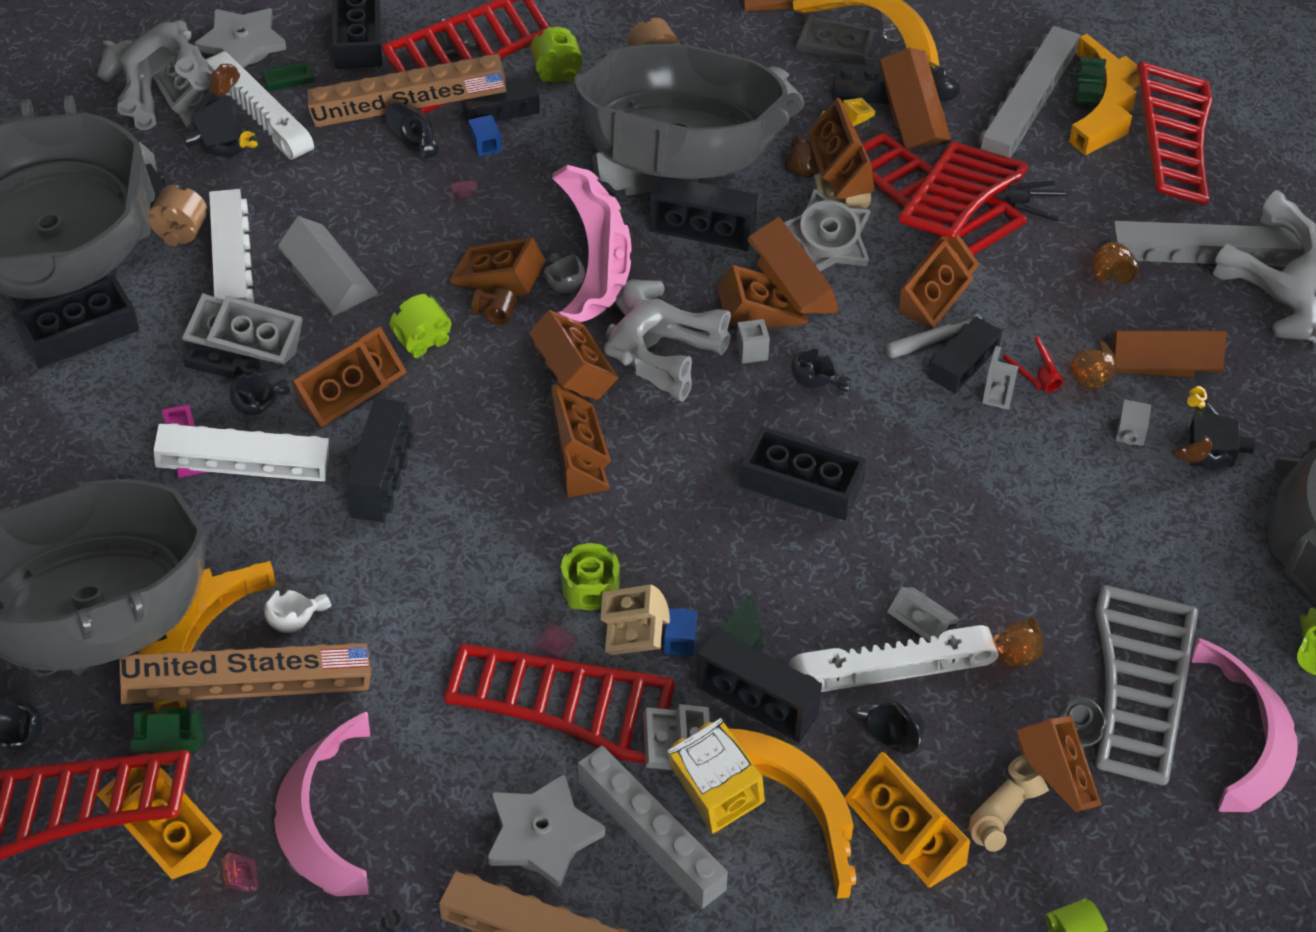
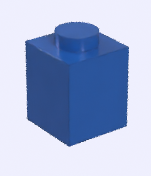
[468,115,501,157]
[664,608,697,657]

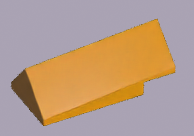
[845,752,970,887]
[97,753,223,879]

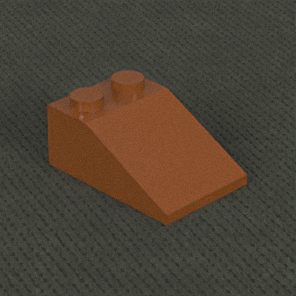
[450,237,546,296]
[717,265,808,328]
[1017,716,1102,812]

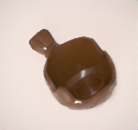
[785,133,820,177]

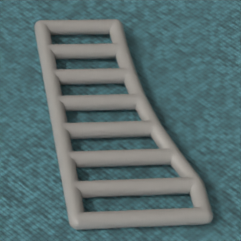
[1095,585,1198,785]

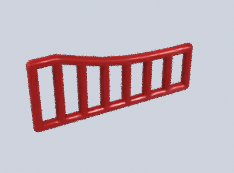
[382,0,550,113]
[1137,62,1212,205]
[862,132,1027,255]
[898,141,1028,239]
[443,643,675,764]
[0,750,191,860]

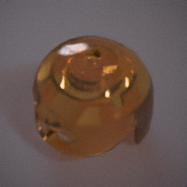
[1092,242,1139,285]
[1070,341,1117,389]
[993,617,1044,667]

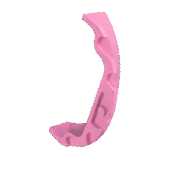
[552,165,631,323]
[1191,638,1298,812]
[274,712,370,896]

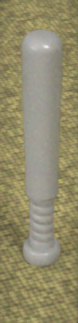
[885,314,982,359]

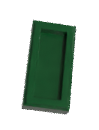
[262,62,314,91]

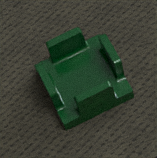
[131,708,206,753]

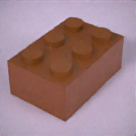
[529,310,619,400]

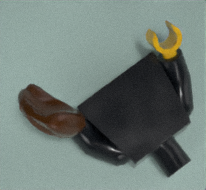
[182,63,258,158]
[1171,386,1255,471]

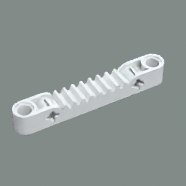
[205,51,314,160]
[789,625,999,692]

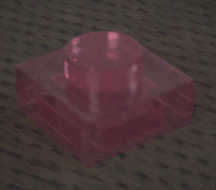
[450,180,477,198]
[536,623,577,660]
[221,852,258,894]

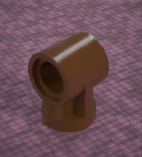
[471,288,517,326]

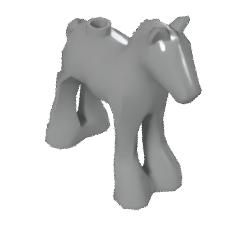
[97,20,212,130]
[1213,190,1316,346]
[604,279,731,402]

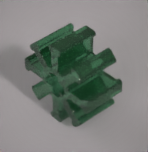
[1074,57,1106,107]

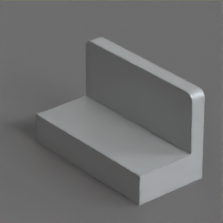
[982,346,1018,410]
[887,587,960,642]

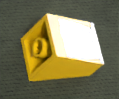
[668,718,765,834]

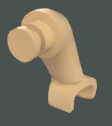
[968,755,1049,851]

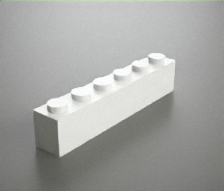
[209,189,254,303]
[154,424,329,481]

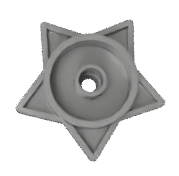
[195,8,286,68]
[784,190,871,271]
[488,775,605,887]

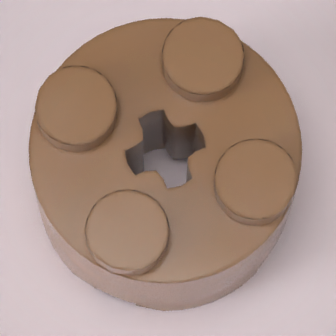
[627,18,680,47]
[148,185,207,246]

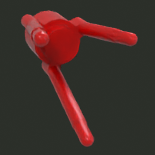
[1003,336,1064,392]

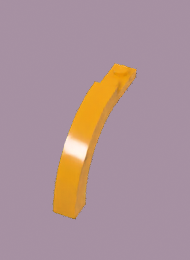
[793,0,939,67]
[728,728,856,899]

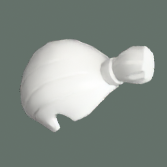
[264,590,331,633]

